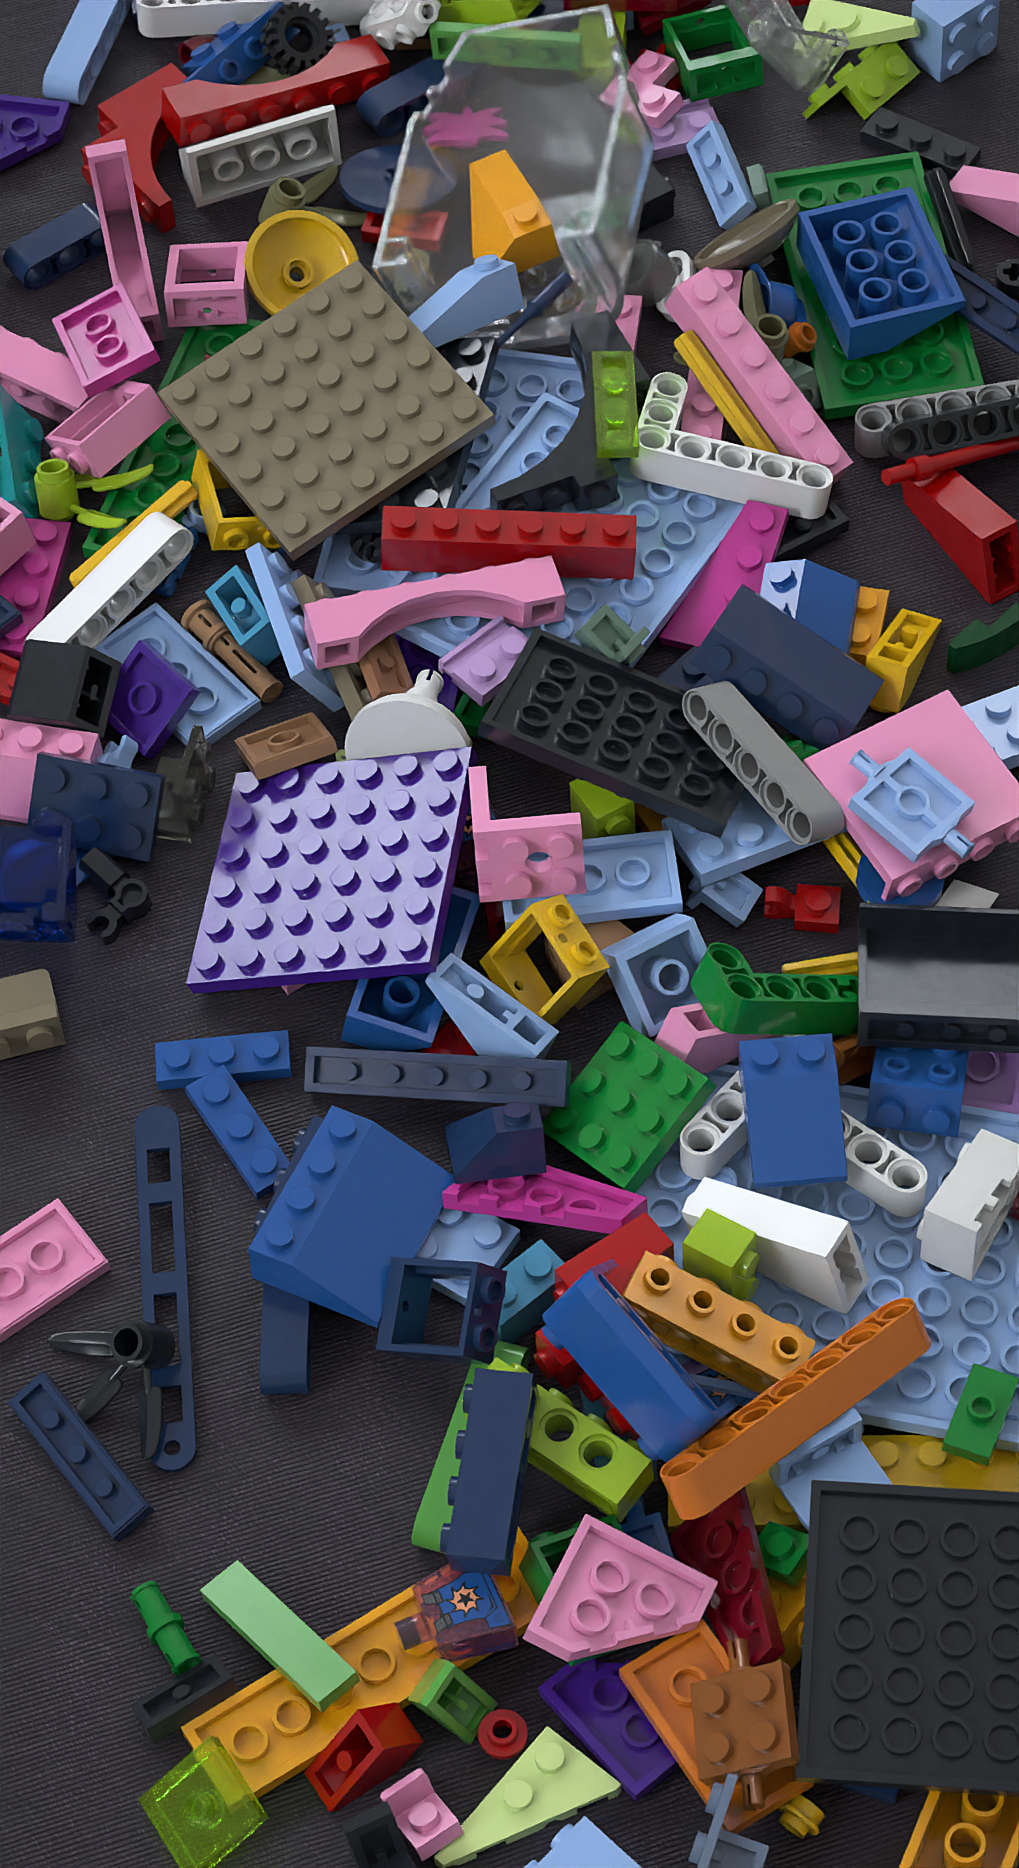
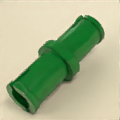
[130,1581,202,1677]

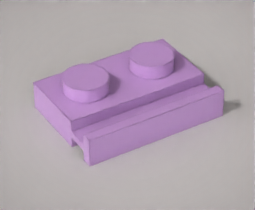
[635,98,720,161]
[438,615,529,706]

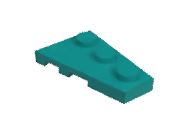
[0,384,44,519]

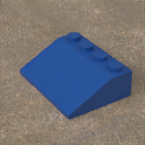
[796,187,966,360]
[248,1106,455,1328]

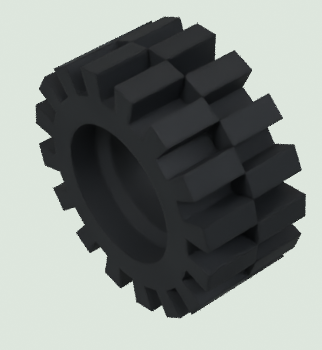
[260,2,334,77]

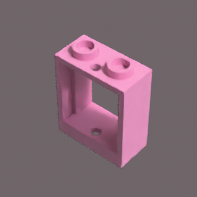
[164,241,250,327]
[45,380,172,478]

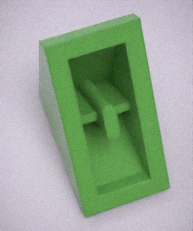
[407,1659,498,1744]

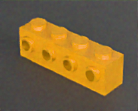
[622,1251,817,1394]

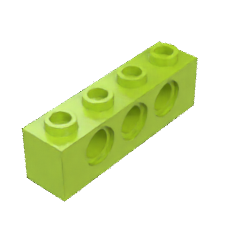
[461,1357,654,1523]

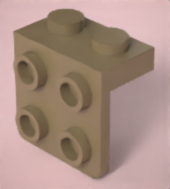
[0,969,66,1060]

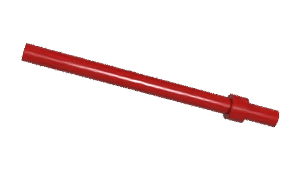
[881,436,1019,486]

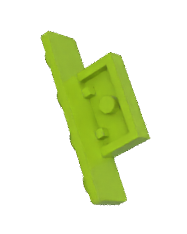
[802,40,920,120]

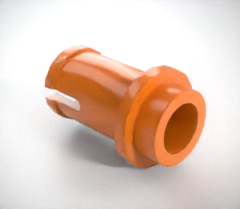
[783,322,817,359]

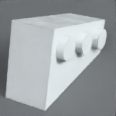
[916,1128,1019,1281]

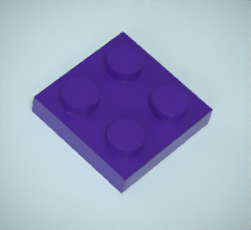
[108,639,201,759]

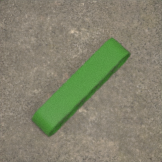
[412,1340,530,1554]

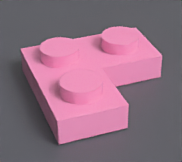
[600,50,684,129]

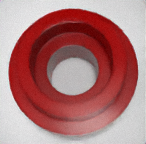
[478,1709,528,1759]

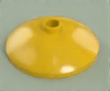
[243,210,359,316]

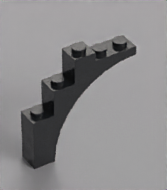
[490,310,650,513]

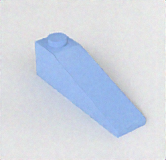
[408,255,524,348]

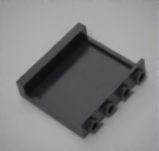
[857,903,1019,1053]

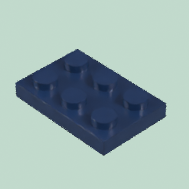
[26,751,166,862]

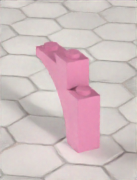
[85,139,164,342]

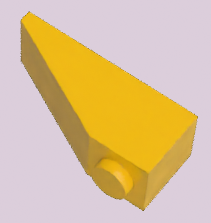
[865,608,942,713]

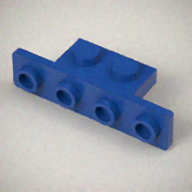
[181,2,300,85]

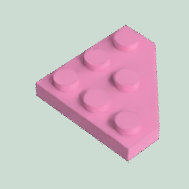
[523,1514,718,1662]

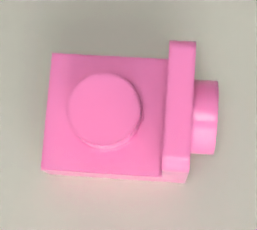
[380,1768,464,1862]

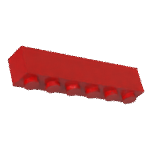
[381,506,637,580]

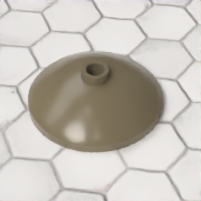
[693,198,800,270]

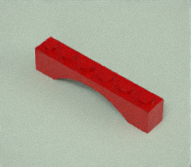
[162,34,390,147]

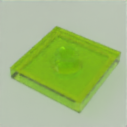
[138,1736,269,1868]

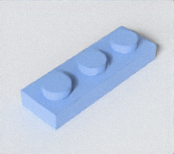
[686,120,757,230]

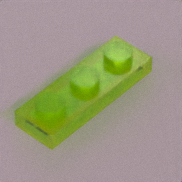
[591,351,640,458]

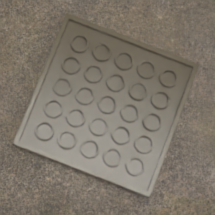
[157,260,497,561]

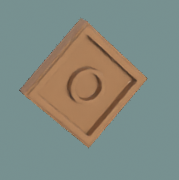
[234,712,338,780]

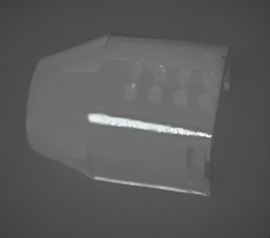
[372,4,654,351]

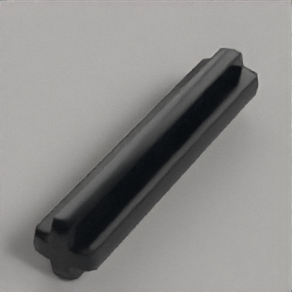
[923,168,977,272]

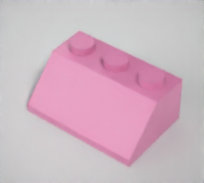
[0,718,103,823]

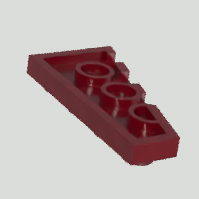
[669,1486,785,1667]

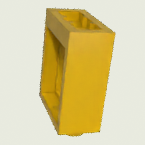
[191,450,281,551]
[479,894,610,1025]

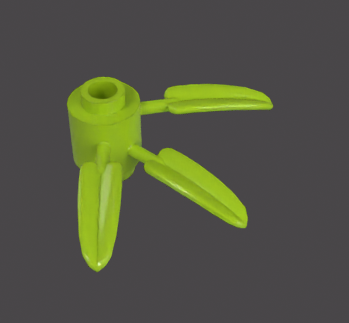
[34,459,154,529]

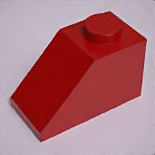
[304,1702,423,1812]

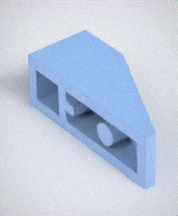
[425,953,559,1060]

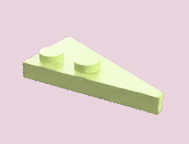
[794,0,921,59]
[434,1726,622,1868]

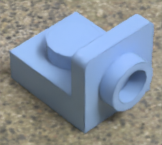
[685,872,763,928]

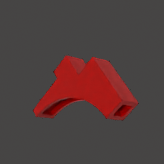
[81,63,187,233]
[534,1212,674,1442]

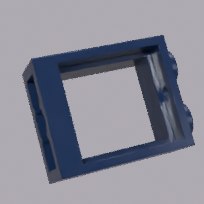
[376,1257,507,1365]

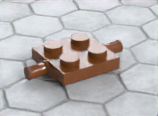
[690,1639,800,1811]

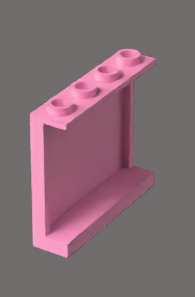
[803,690,1019,902]

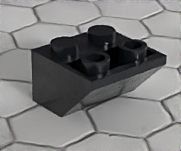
[6,639,122,739]

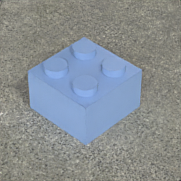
[910,0,1000,83]
[600,913,707,1037]

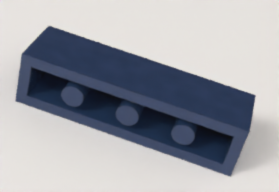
[440,1368,539,1576]

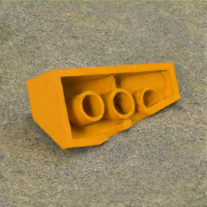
[469,149,560,274]

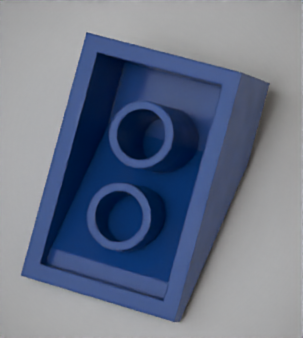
[739,1033,848,1189]

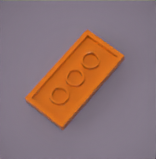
[619,1618,814,1834]

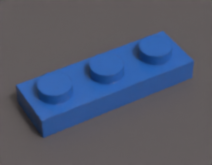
[155,1030,292,1090]
[185,1065,290,1199]

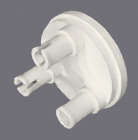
[345,669,472,760]

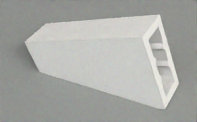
[681,1177,869,1315]

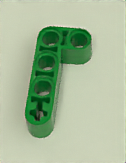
[690,942,858,1035]

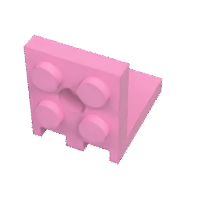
[468,766,586,903]

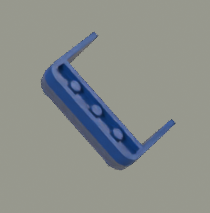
[542,1258,738,1463]

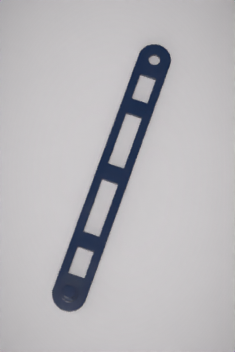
[134,1105,197,1473]

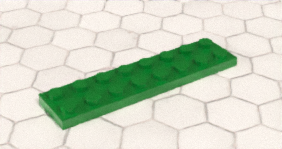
[82,309,263,558]

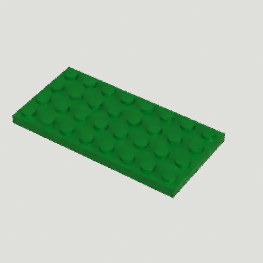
[765,151,984,420]

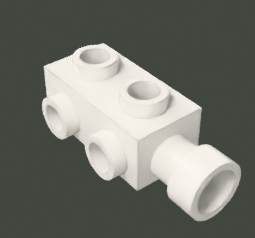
[360,0,442,50]

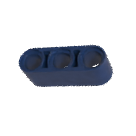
[3,202,106,290]
[259,1283,314,1395]

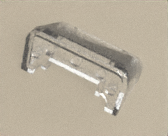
[725,0,850,94]

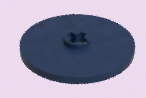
[339,145,455,216]

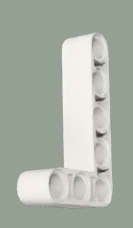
[629,372,833,519]
[680,1070,927,1217]

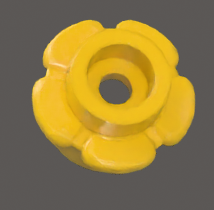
[778,1795,825,1839]

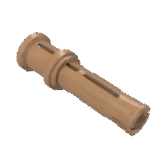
[181,600,283,703]

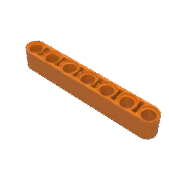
[660,1298,932,1520]

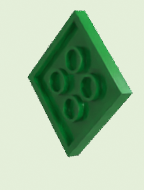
[542,1021,717,1193]

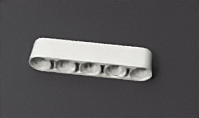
[24,512,194,649]

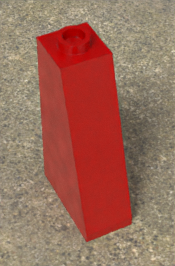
[901,454,1019,605]

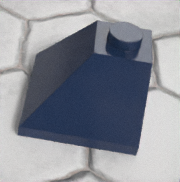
[444,1102,546,1184]

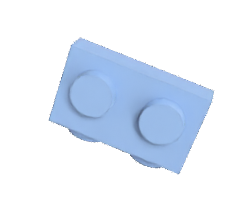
[769,1406,893,1533]

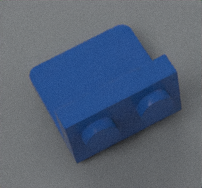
[866,1047,969,1138]

